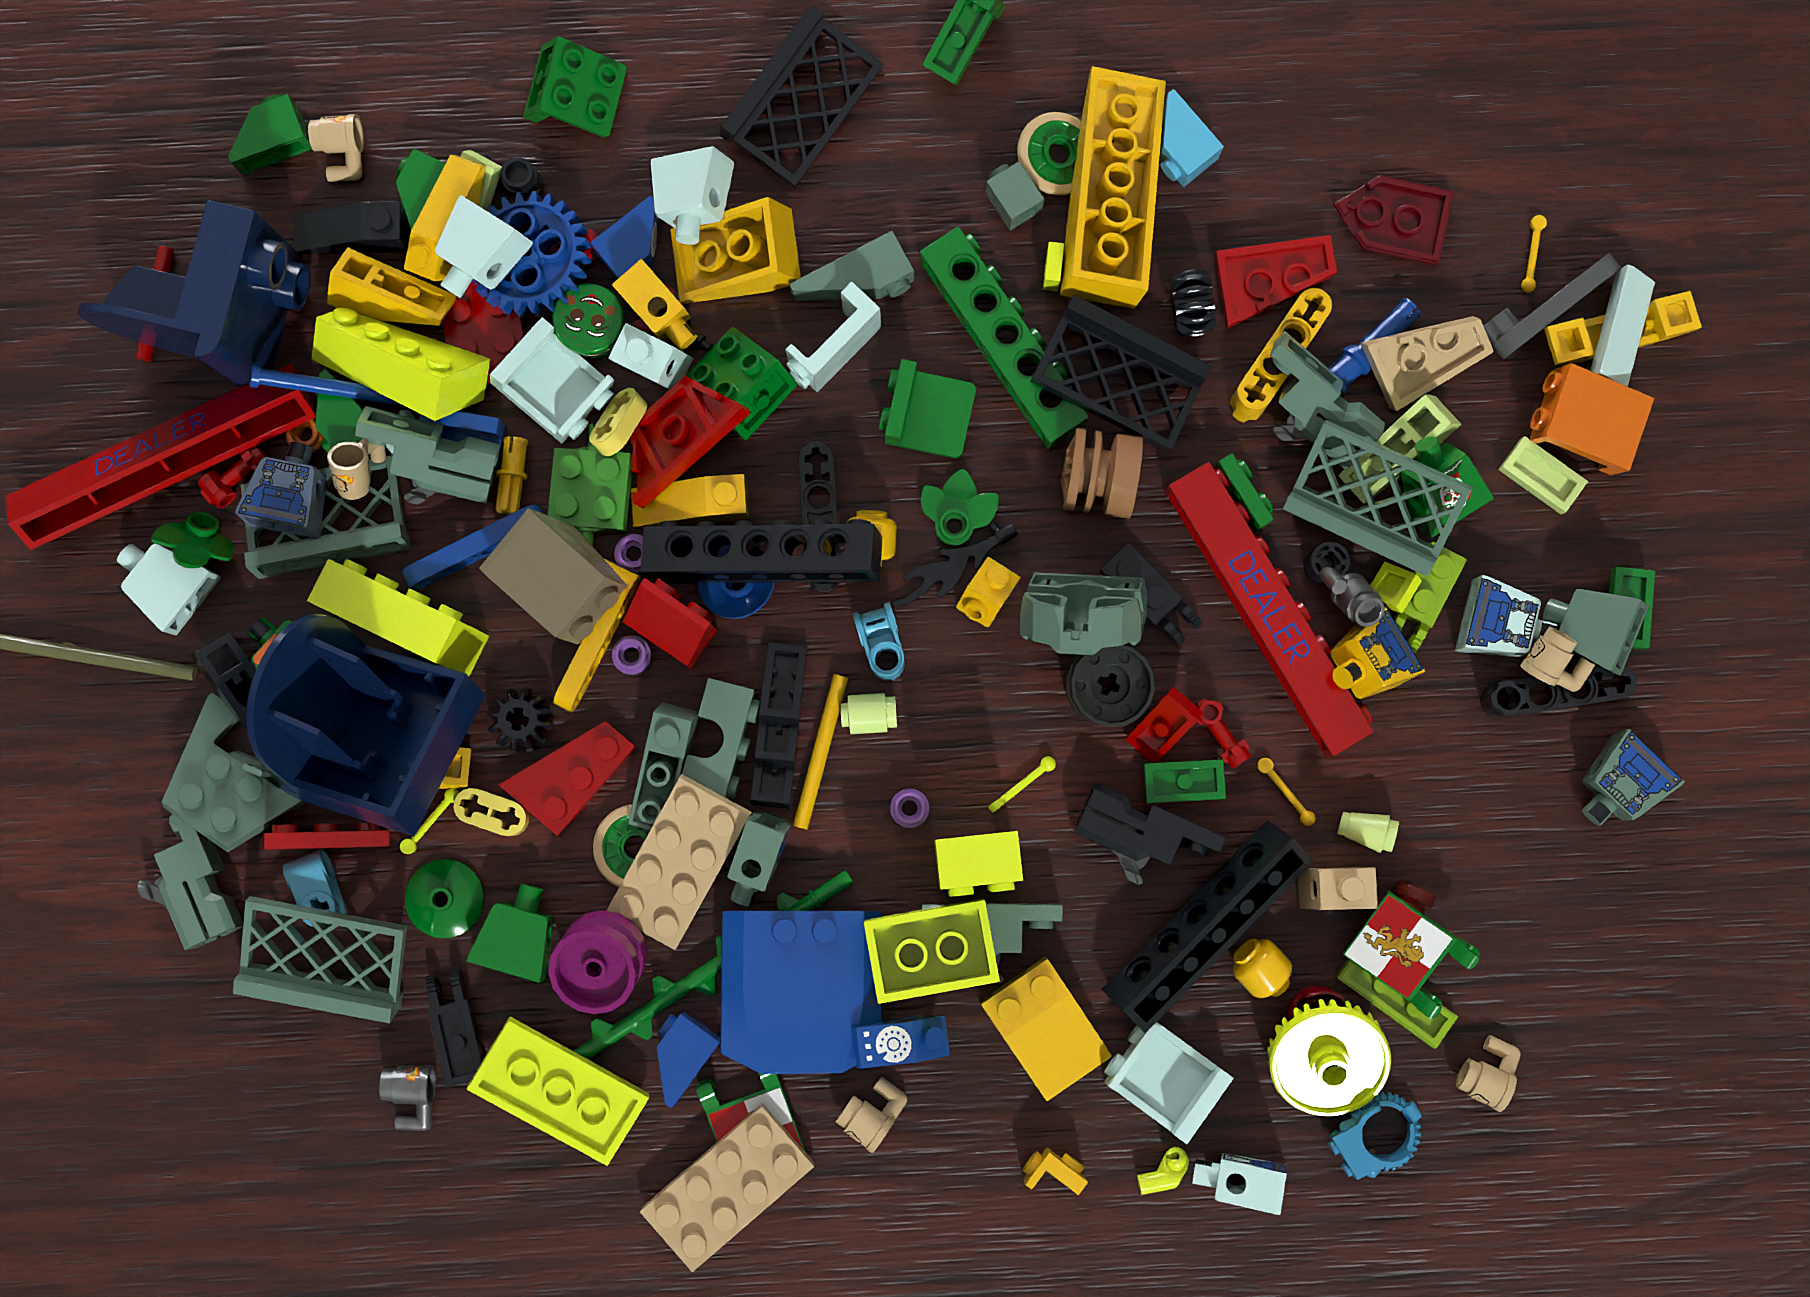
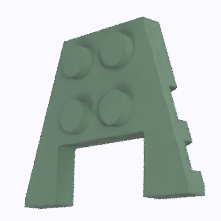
[162,692,307,852]

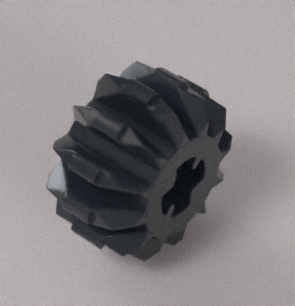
[1170,269,1216,337]
[487,687,555,753]

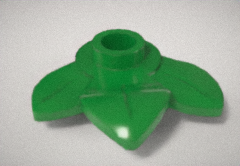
[921,469,999,546]
[151,512,234,569]

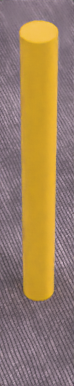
[793,674,848,830]

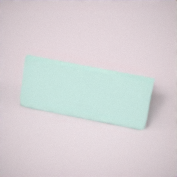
[1590,265,1655,387]

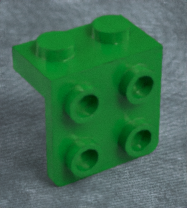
[879,359,976,459]

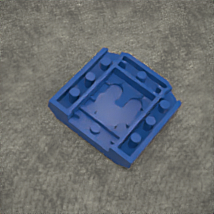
[720,911,881,1074]

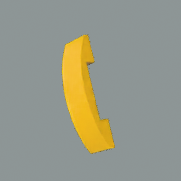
[1544,291,1702,365]

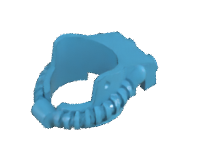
[1328,1091,1422,1180]

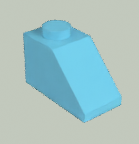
[1159,89,1224,187]

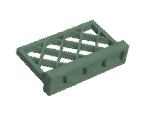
[1283,420,1473,577]
[241,455,412,579]
[233,896,407,1023]

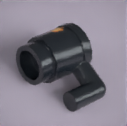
[481,154,544,202]

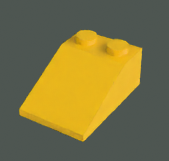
[670,197,801,304]
[980,956,1112,1101]

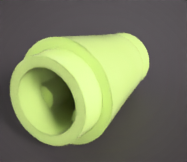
[1337,811,1399,853]

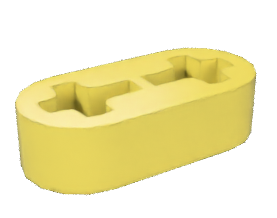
[589,388,647,456]
[453,788,530,836]

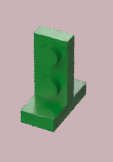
[922,0,1006,85]

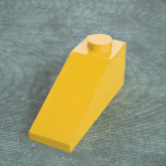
[404,155,486,281]
[327,247,456,326]
[631,474,750,528]

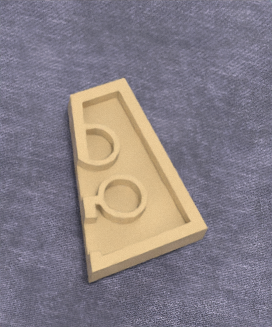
[1360,316,1494,411]

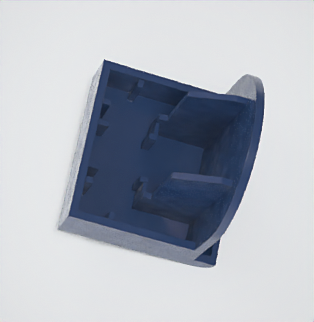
[77,200,311,387]
[246,614,485,836]

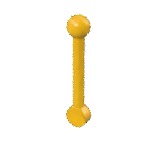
[1521,215,1547,293]
[1257,758,1316,826]

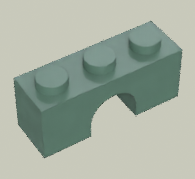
[682,678,761,800]

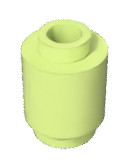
[840,693,897,734]

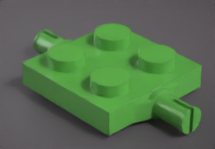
[548,424,632,546]

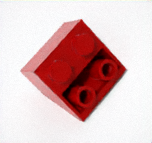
[623,578,718,669]

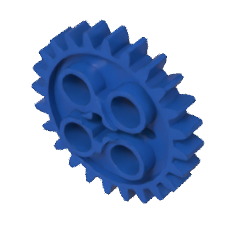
[472,191,591,318]

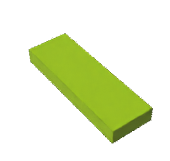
[1335,959,1458,1049]

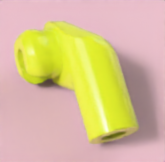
[1137,1147,1189,1195]

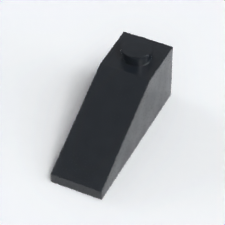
[294,201,411,254]
[190,632,256,734]

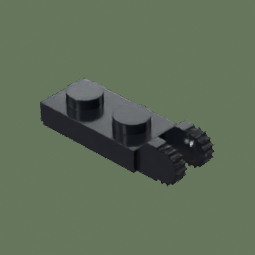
[1100,543,1202,646]
[425,968,484,1088]

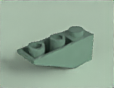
[628,702,699,830]

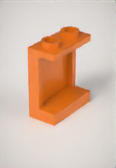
[1529,363,1654,475]

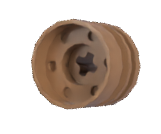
[1061,428,1143,519]

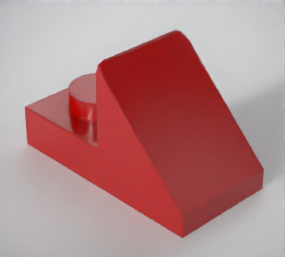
[1125,686,1204,763]

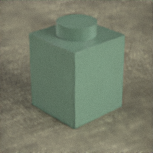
[985,161,1044,231]

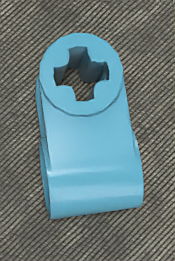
[852,602,905,681]
[283,849,346,927]

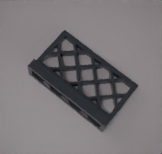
[719,5,884,188]
[1030,295,1212,453]

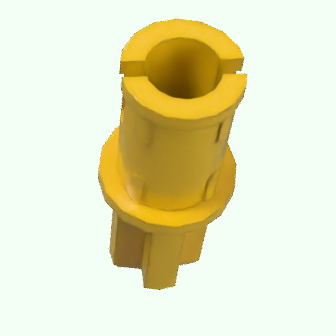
[496,436,529,515]

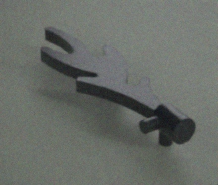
[893,522,1018,608]

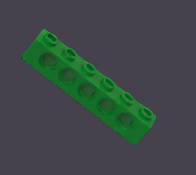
[919,226,1089,450]

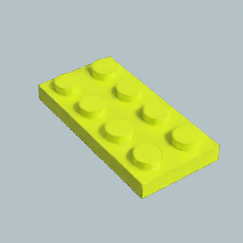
[467,1017,649,1166]

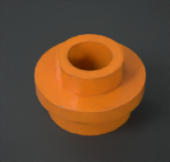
[285,418,324,452]

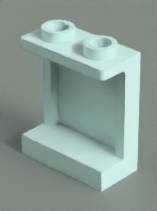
[785,281,881,392]
[490,317,614,444]
[1104,1022,1234,1144]

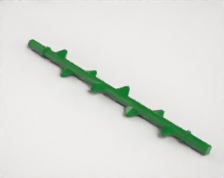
[574,870,854,1061]

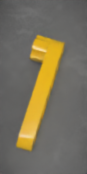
[1229,288,1332,423]
[553,559,641,712]

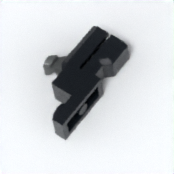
[1072,783,1226,885]

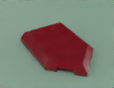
[1333,175,1454,266]

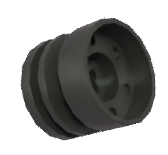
[1064,645,1155,727]

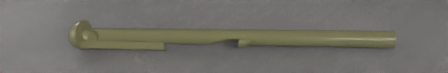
[0,634,197,681]

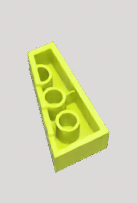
[311,308,490,421]
[307,559,489,676]

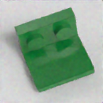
[523,36,627,138]
[686,327,798,441]

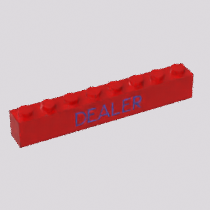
[6,363,316,550]
[1164,462,1374,758]

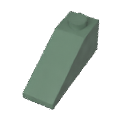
[789,231,914,301]

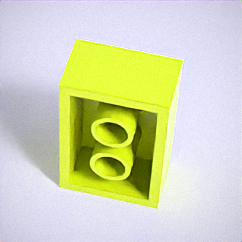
[934,831,1023,897]
[864,898,1000,1004]

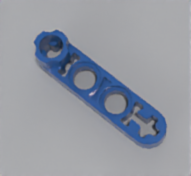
[401,504,542,590]

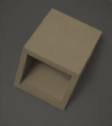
[479,508,628,644]

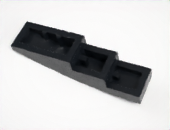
[750,642,808,809]

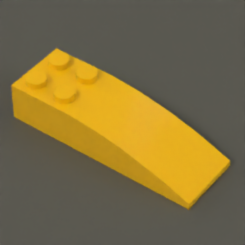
[1060,66,1166,309]

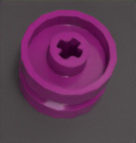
[548,910,648,1014]

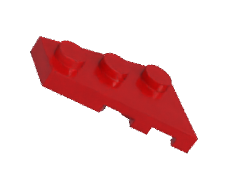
[1214,235,1337,329]
[498,721,637,836]
[263,823,389,850]

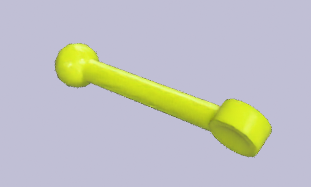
[988,756,1056,813]
[400,788,459,854]

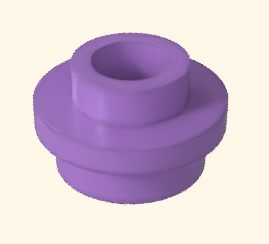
[614,534,643,573]
[612,635,652,675]
[890,788,929,828]

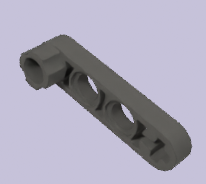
[1484,253,1622,360]

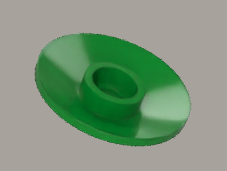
[405,859,485,938]

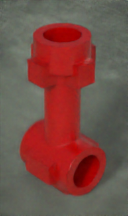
[198,445,268,509]
[1195,698,1251,769]

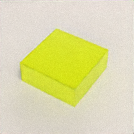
[1042,242,1064,291]
[1370,562,1422,614]

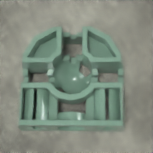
[1020,572,1147,655]

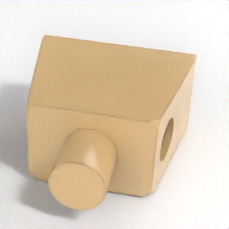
[1297,867,1377,910]

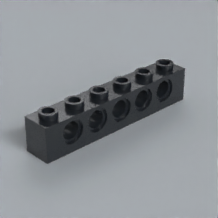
[640,519,883,583]
[1101,820,1313,1033]

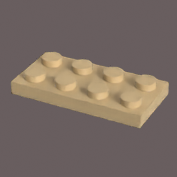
[606,774,752,950]
[640,1103,815,1272]

